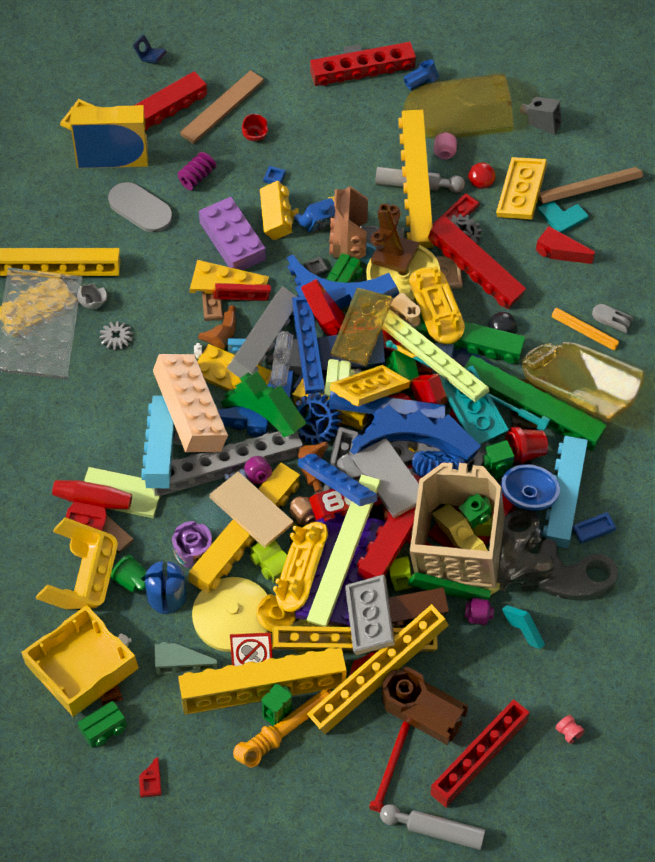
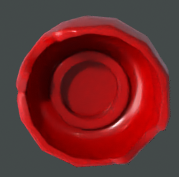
[242,113,268,142]
[468,162,496,189]

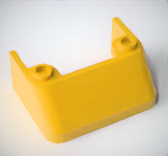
[36,517,118,609]

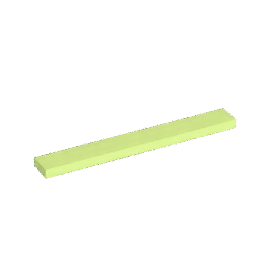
[373,307,489,402]
[307,475,381,627]

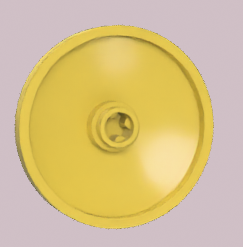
[366,245,440,303]
[192,577,269,652]

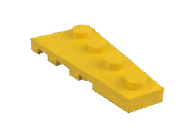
[189,260,269,294]

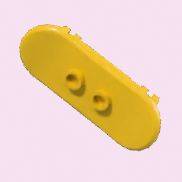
[409,266,465,345]
[273,522,328,612]

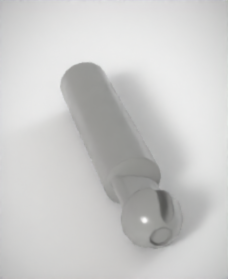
[375,167,465,193]
[380,804,486,850]

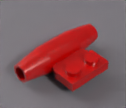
[52,480,132,532]

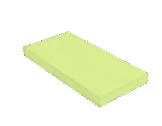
[84,467,160,518]

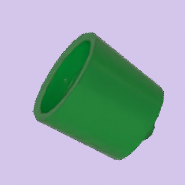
[110,555,147,594]

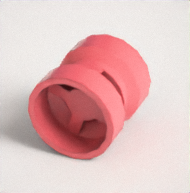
[556,715,585,744]

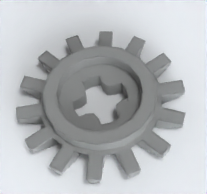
[99,321,133,350]

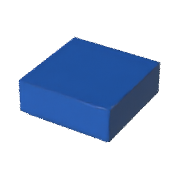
[263,166,286,184]

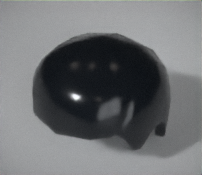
[488,312,518,334]

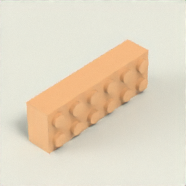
[153,354,228,452]

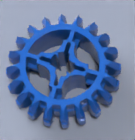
[296,393,342,445]
[412,450,465,477]

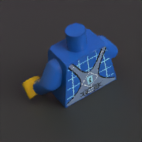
[290,196,336,233]

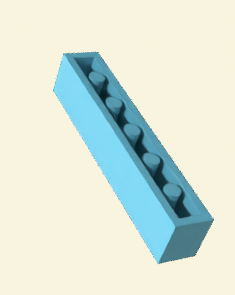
[141,396,175,489]
[542,436,588,548]

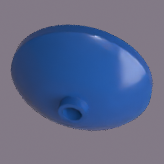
[501,465,560,510]

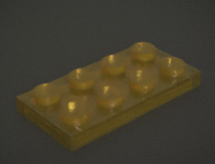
[331,287,393,366]

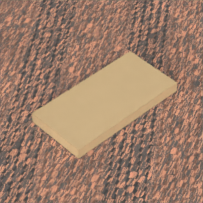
[209,472,294,548]

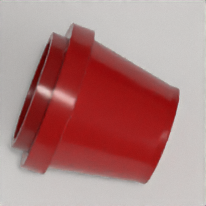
[505,427,548,466]

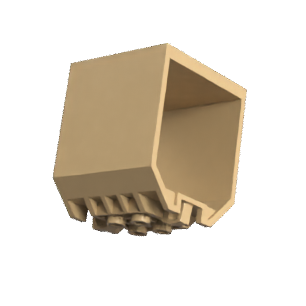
[410,463,505,588]

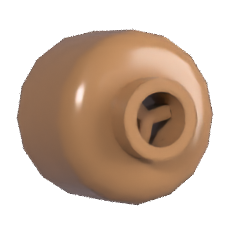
[289,496,316,526]

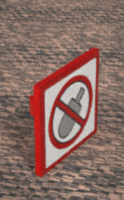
[230,633,273,666]

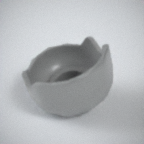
[77,283,108,310]

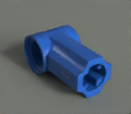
[403,60,439,91]

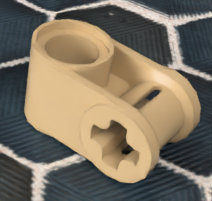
[386,293,420,328]

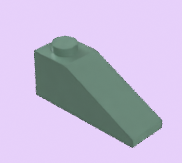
[155,642,217,675]

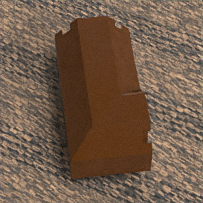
[382,667,469,745]

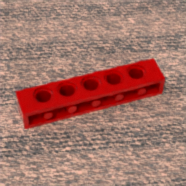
[310,42,416,86]

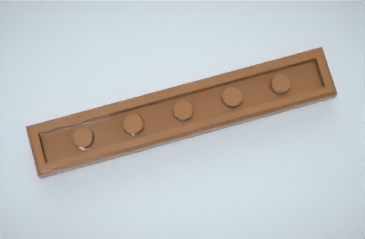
[180,70,264,144]
[538,167,643,203]

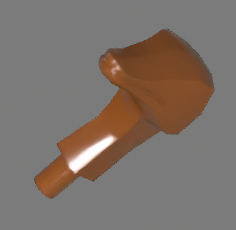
[198,305,237,350]
[298,442,329,493]

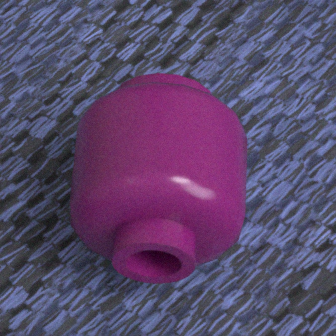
[244,456,272,485]
[464,598,494,625]

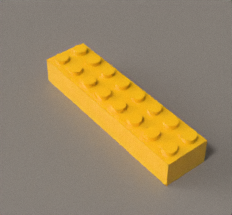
[178,648,346,715]

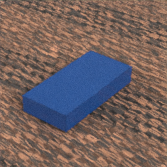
[572,512,616,544]

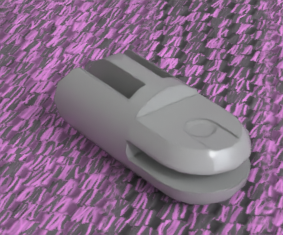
[592,304,634,334]

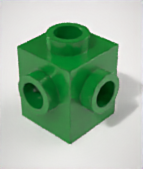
[459,493,492,528]

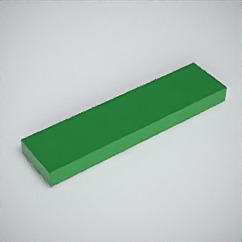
[408,572,491,600]

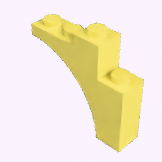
[432,504,504,595]

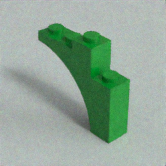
[220,371,306,438]

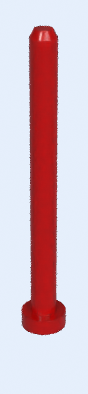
[369,721,410,813]

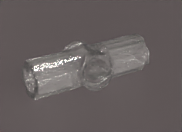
[270,331,293,387]

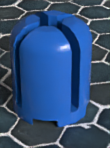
[145,561,187,614]

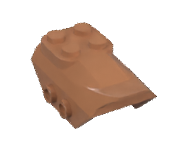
[329,186,368,259]

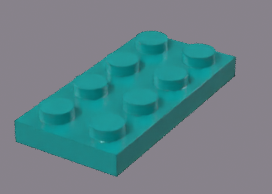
[441,365,509,446]

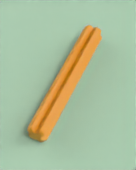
[552,308,619,350]

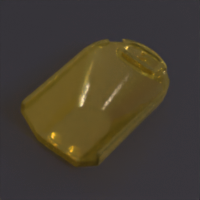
[403,72,513,139]
[522,342,644,423]

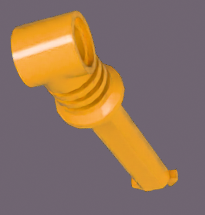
[233,688,331,768]

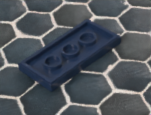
[317,329,386,373]

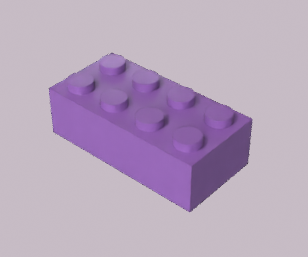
[199,197,266,270]

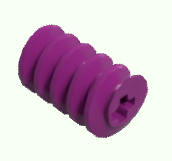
[178,152,217,190]

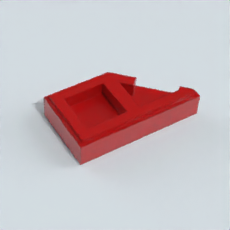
[139,757,162,798]

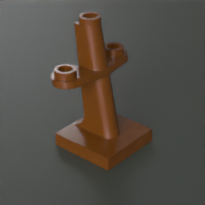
[371,204,419,274]

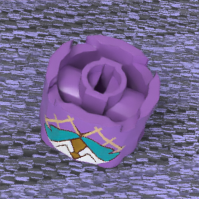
[172,521,212,568]

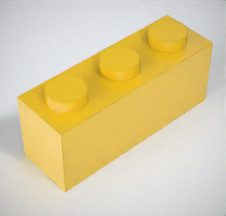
[260,181,292,240]

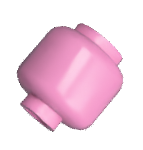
[434,132,457,159]

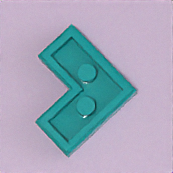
[538,201,588,234]
[502,605,545,649]

